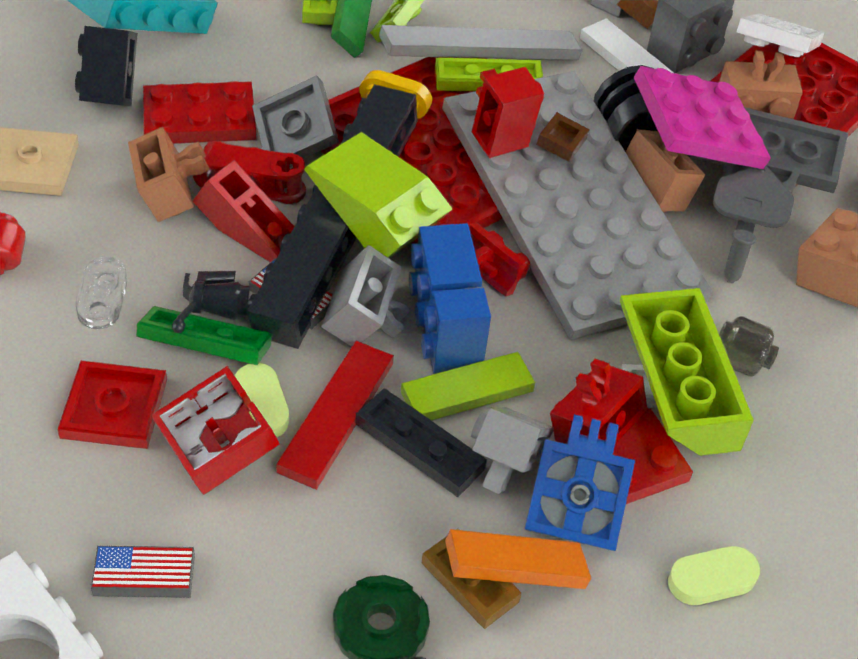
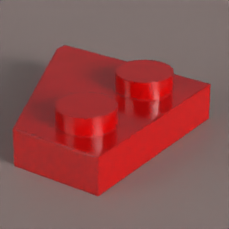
[613,408,693,504]

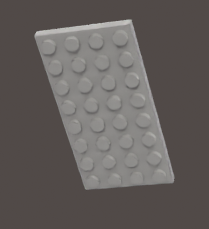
[442,71,713,340]

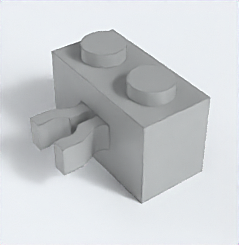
[321,245,410,347]
[471,407,554,494]

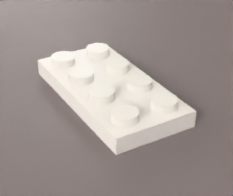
[737,13,825,57]

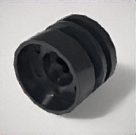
[593,65,658,152]

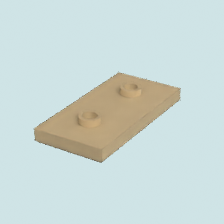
[0,127,79,196]

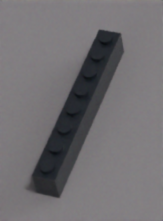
[246,84,418,349]

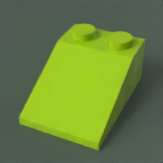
[304,132,452,258]

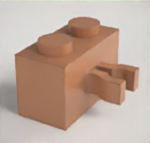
[719,51,803,119]
[128,127,209,222]
[626,129,705,213]

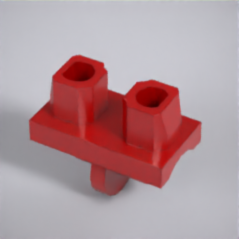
[469,222,530,297]

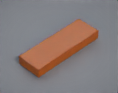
[445,529,592,589]

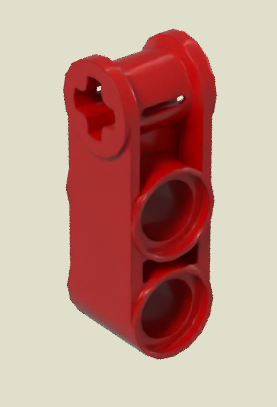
[193,141,306,204]

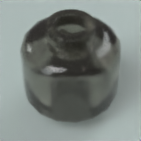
[719,316,779,376]

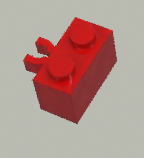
[471,67,545,158]
[550,358,648,444]

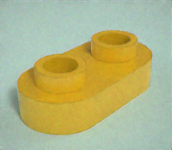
[359,70,432,119]

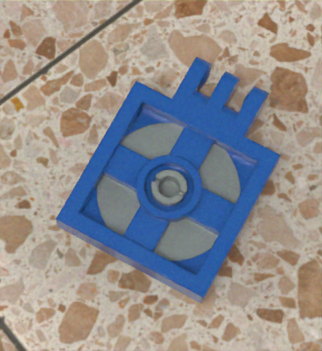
[524,414,635,551]

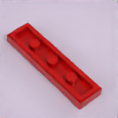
[276,341,394,490]

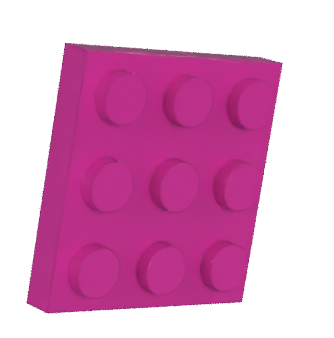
[634,66,771,169]

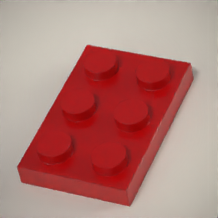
[143,81,257,144]

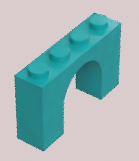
[67,0,218,34]

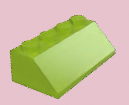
[620,288,754,456]

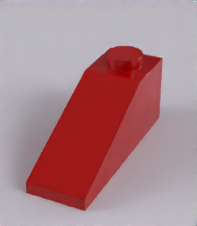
[192,160,295,262]

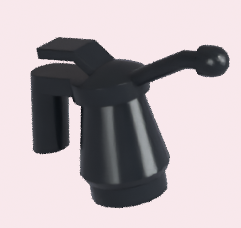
[172,271,250,333]

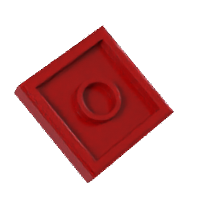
[57,360,167,449]

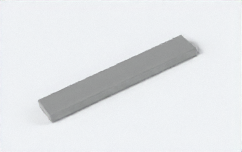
[379,25,583,60]

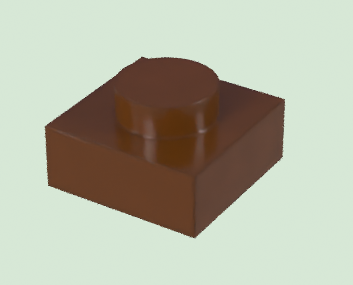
[536,112,590,162]

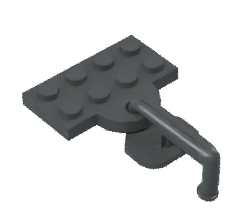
[687,107,849,283]

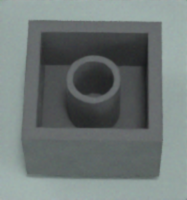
[647,0,735,73]

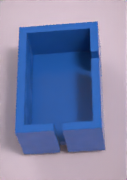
[409,223,491,374]

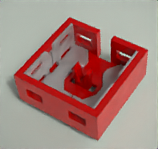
[151,366,280,495]

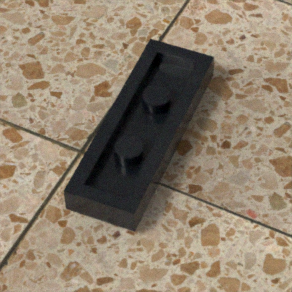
[355,388,487,497]

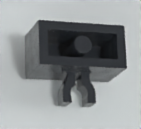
[75,26,138,106]

